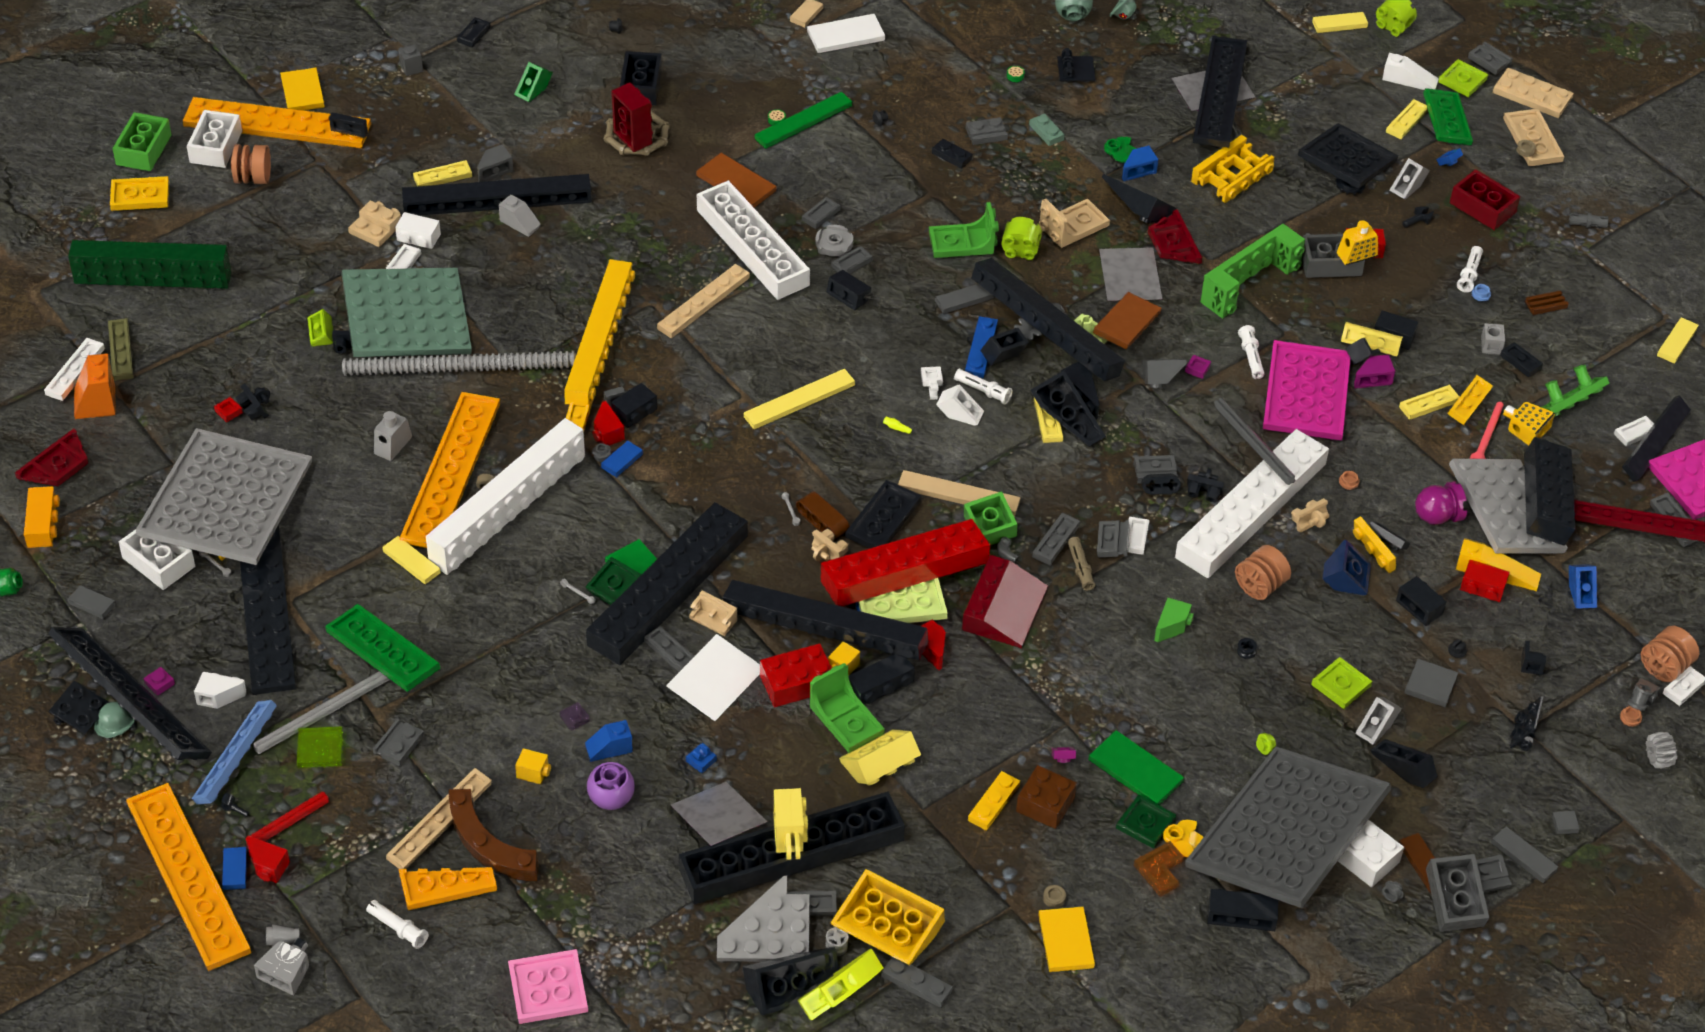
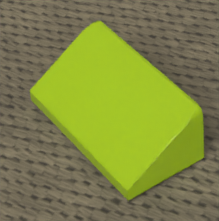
[307,309,333,347]

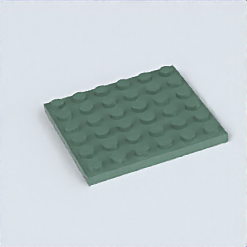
[342,268,472,357]

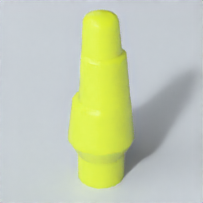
[883,416,912,434]

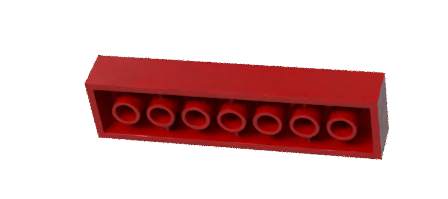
[821,519,990,607]

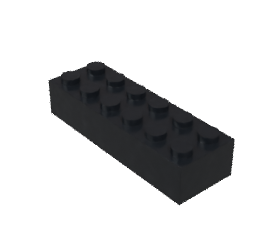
[1524,437,1575,546]

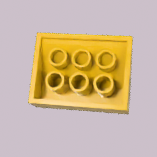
[831,869,945,966]

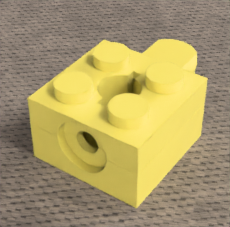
[773,788,808,860]

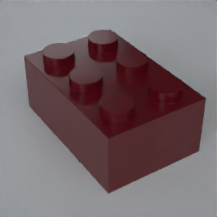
[611,82,653,152]
[1450,169,1520,230]

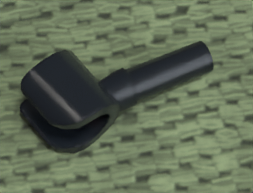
[221,793,249,817]

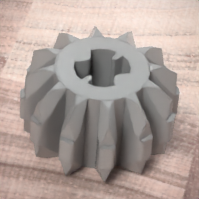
[1645,732,1677,769]

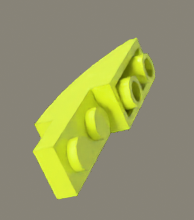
[798,949,883,1020]

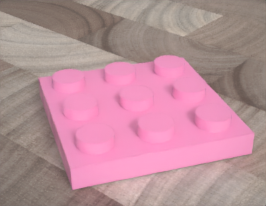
[508,949,588,1024]

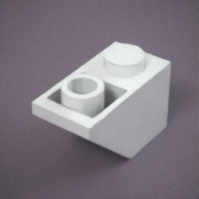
[194,672,247,709]

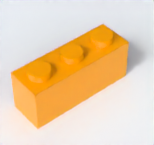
[24,486,60,548]

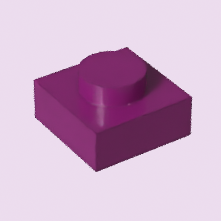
[1185,355,1211,379]
[143,667,175,696]
[1052,747,1076,763]

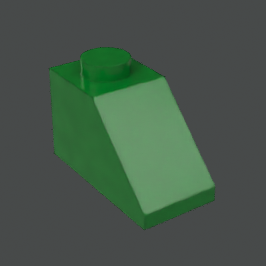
[514,62,553,102]

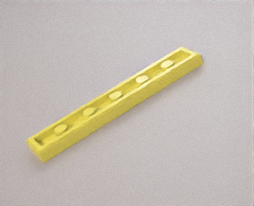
[744,369,855,429]

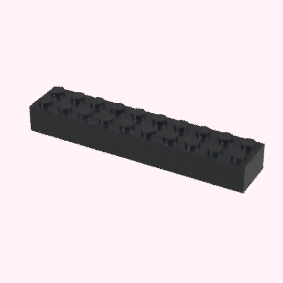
[586,502,748,665]
[679,791,905,905]

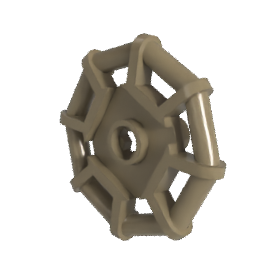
[603,110,670,157]

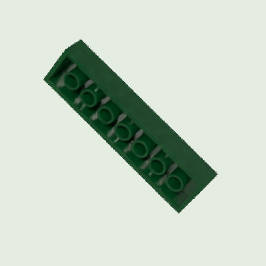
[68,240,231,289]

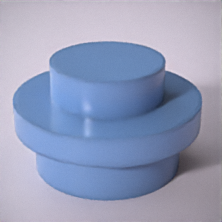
[1472,284,1491,301]

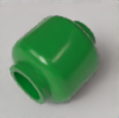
[0,568,23,597]

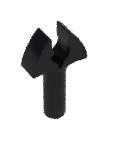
[1402,206,1434,228]

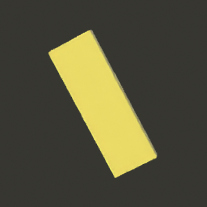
[1312,12,1368,33]
[1386,99,1428,140]
[413,160,472,186]
[1657,317,1699,364]
[1341,322,1403,357]
[1399,385,1460,420]
[1034,398,1063,443]
[383,536,440,584]

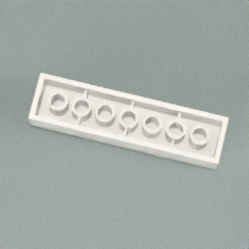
[697,180,810,300]

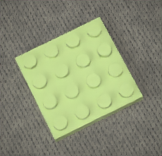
[858,578,947,623]

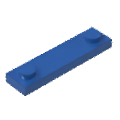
[965,316,998,378]

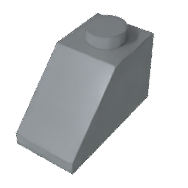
[1390,158,1430,199]
[499,195,541,237]
[1355,697,1402,745]

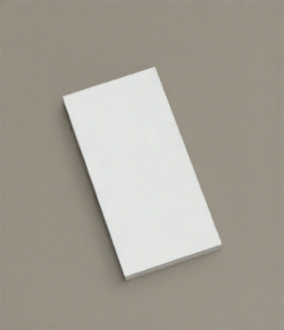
[807,14,885,53]

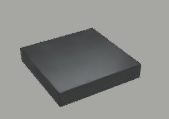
[1404,659,1458,707]

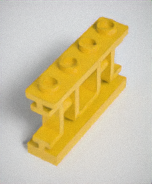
[1191,135,1275,203]

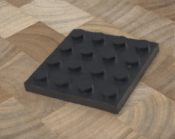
[1298,123,1399,189]

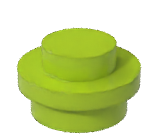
[1256,733,1276,755]

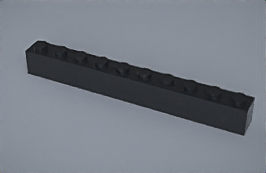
[402,174,592,216]
[971,258,1125,382]
[722,580,929,660]

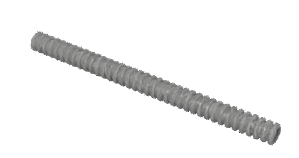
[342,351,576,376]

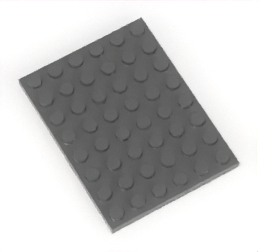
[1185,747,1391,908]

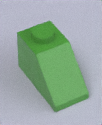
[1154,598,1194,642]

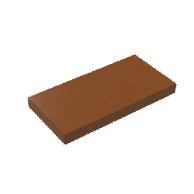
[696,153,776,208]
[1093,292,1162,349]

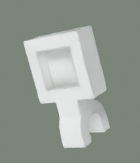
[921,367,943,400]

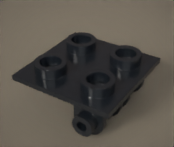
[1057,48,1095,81]
[48,681,109,734]
[1510,696,1543,751]

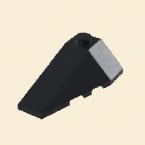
[1102,174,1177,224]
[1030,371,1106,447]
[743,947,839,1015]

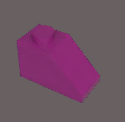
[1354,355,1395,389]

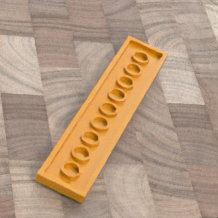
[183,97,371,148]
[400,392,500,548]
[126,783,251,971]

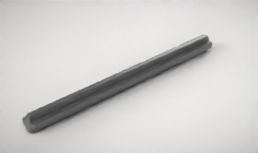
[1215,398,1296,485]

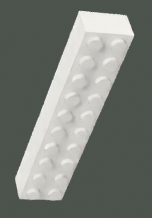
[426,418,585,575]
[1175,429,1329,578]

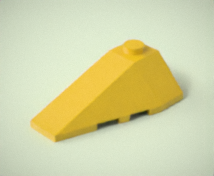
[1456,538,1541,591]

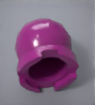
[1415,481,1467,525]

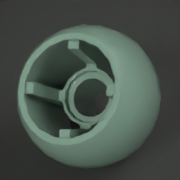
[1055,0,1093,21]

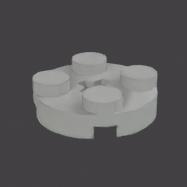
[816,225,853,257]

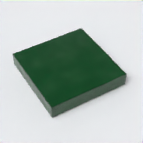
[585,557,642,605]
[1116,794,1176,849]

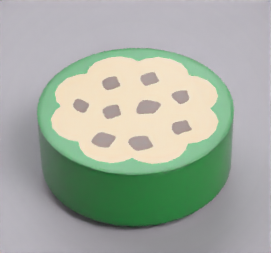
[1007,66,1025,82]
[768,109,786,125]

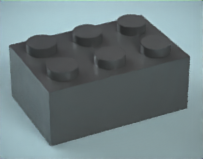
[1302,234,1365,278]
[1426,854,1489,932]

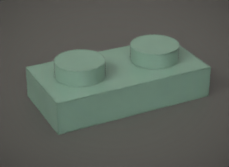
[1029,114,1065,146]

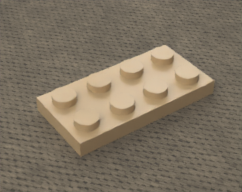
[1493,68,1574,118]
[1503,109,1564,166]

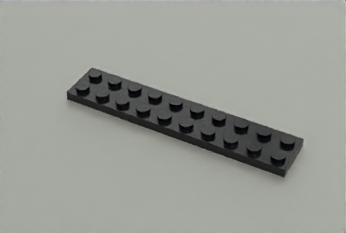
[1193,36,1248,148]
[240,524,296,695]
[48,627,212,760]

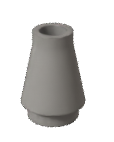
[266,925,299,947]

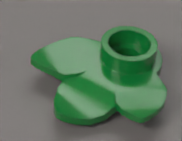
[1104,137,1137,163]

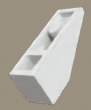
[1382,53,1439,90]

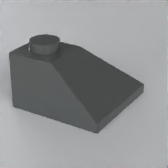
[1141,359,1187,388]

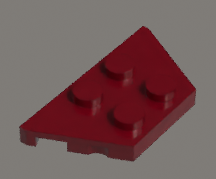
[1148,209,1202,264]
[15,428,88,487]

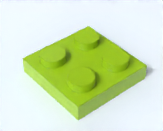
[1438,59,1488,98]
[1311,657,1372,709]

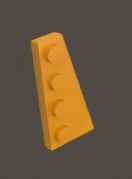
[399,867,497,910]

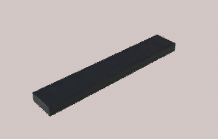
[1622,395,1691,482]

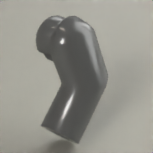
[997,537,1019,564]

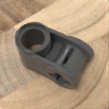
[1627,678,1661,711]

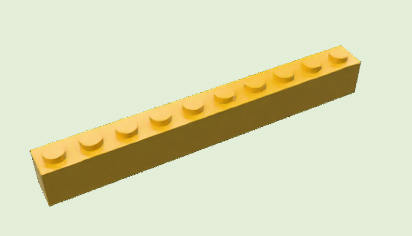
[564,259,635,407]

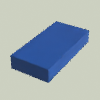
[601,441,643,478]
[222,847,247,890]

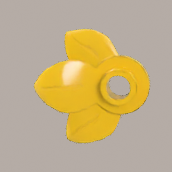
[1163,820,1204,858]

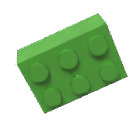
[113,112,172,171]

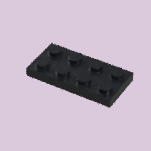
[846,480,922,548]

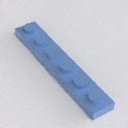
[192,700,277,804]

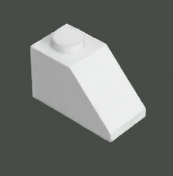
[936,384,984,425]

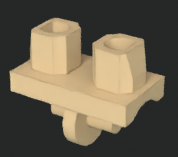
[1291,498,1329,532]
[811,529,848,561]

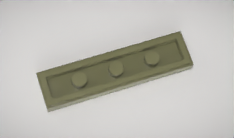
[108,318,134,381]

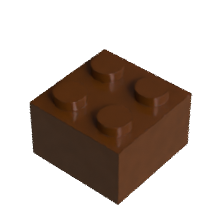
[1016,765,1077,829]

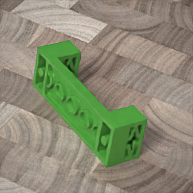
[1200,224,1305,319]

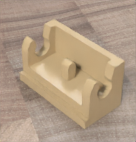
[689,590,737,636]

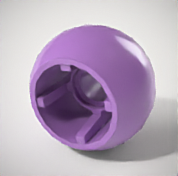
[587,762,635,810]

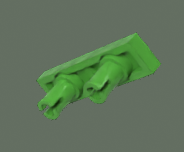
[1541,365,1609,417]

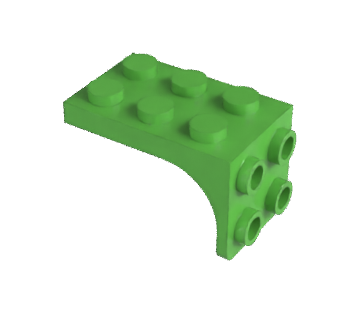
[929,202,999,258]
[810,663,885,753]

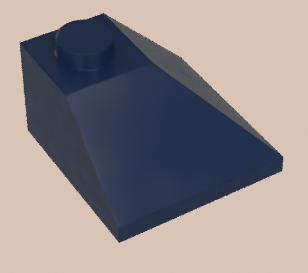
[1322,540,1371,595]

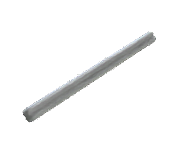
[253,671,390,754]

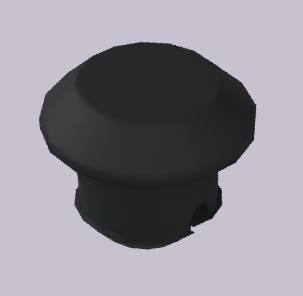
[609,18,622,34]
[872,110,888,126]
[1448,639,1467,658]

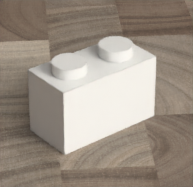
[395,212,441,249]

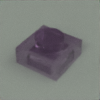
[560,702,590,731]

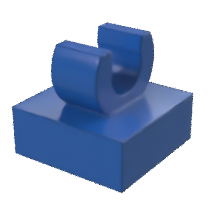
[686,743,717,773]

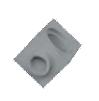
[1481,323,1505,354]

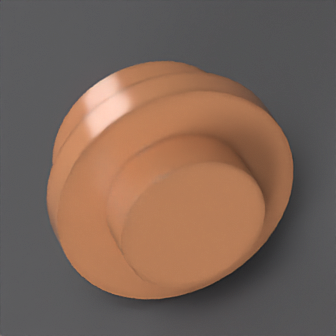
[1339,471,1359,490]
[1620,706,1642,727]

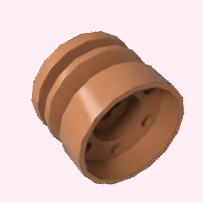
[231,144,271,184]
[1235,545,1291,600]
[1641,626,1699,682]

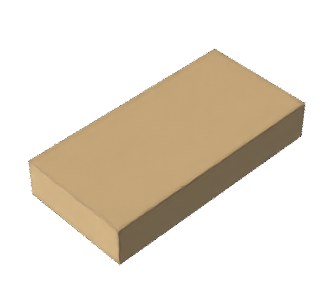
[790,0,823,28]

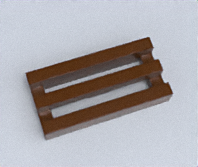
[1525,291,1569,315]

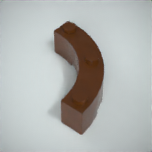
[449,789,538,882]

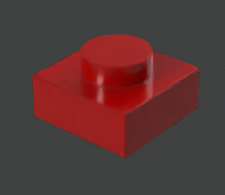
[214,397,243,423]

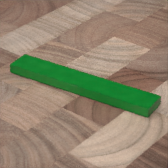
[755,92,852,149]

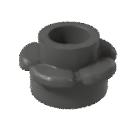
[592,443,611,462]
[1382,881,1404,902]

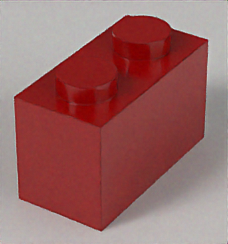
[1460,560,1510,602]

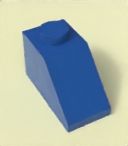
[1122,146,1159,181]
[1569,564,1597,608]
[585,720,633,762]

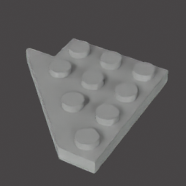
[717,876,809,962]

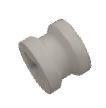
[825,927,849,956]

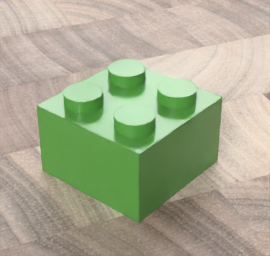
[964,491,1018,545]

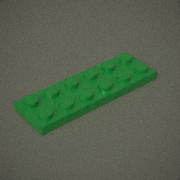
[325,604,440,692]

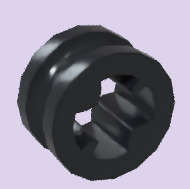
[1237,638,1257,659]

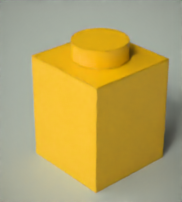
[828,642,860,676]
[515,748,551,784]

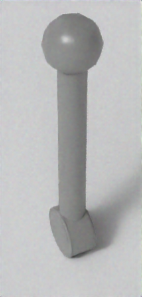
[782,492,800,526]
[199,551,231,577]
[560,579,596,604]

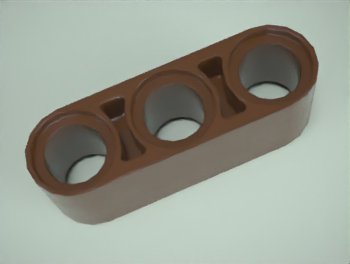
[796,491,850,540]

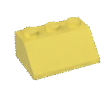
[839,729,921,786]

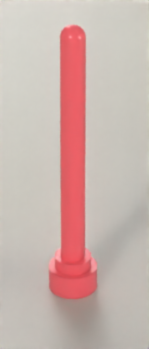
[1469,402,1504,459]

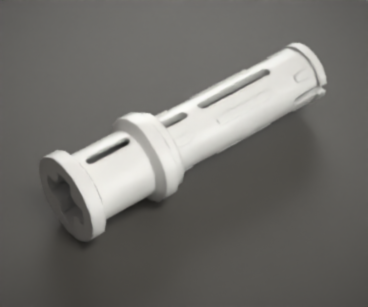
[1457,246,1483,292]
[1238,325,1265,379]
[954,368,1012,405]
[366,900,429,949]

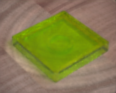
[297,726,343,768]

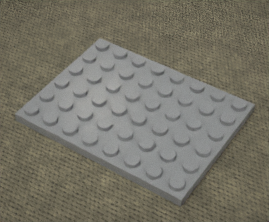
[136,428,312,565]

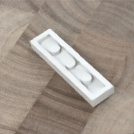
[44,338,105,401]

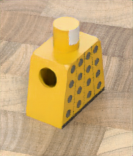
[1337,221,1378,265]
[1503,402,1555,445]

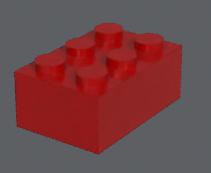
[760,643,832,708]

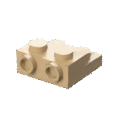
[348,200,401,247]

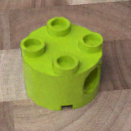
[1376,0,1417,37]
[1001,217,1043,260]

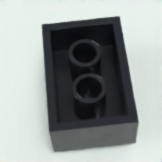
[620,51,662,105]

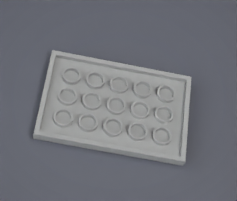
[1449,459,1568,553]

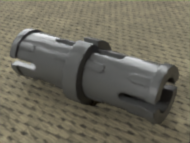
[1569,213,1609,228]

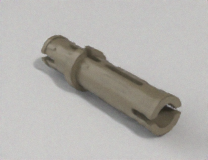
[1067,537,1095,591]

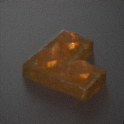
[1134,841,1184,897]

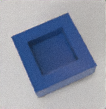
[1436,148,1463,166]

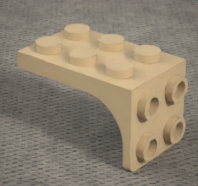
[1039,199,1110,248]

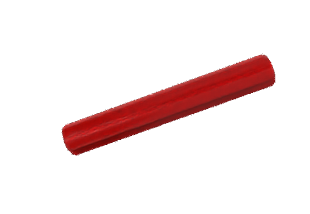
[250,791,329,841]

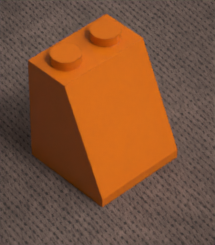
[74,354,116,419]

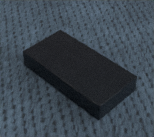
[457,17,491,48]

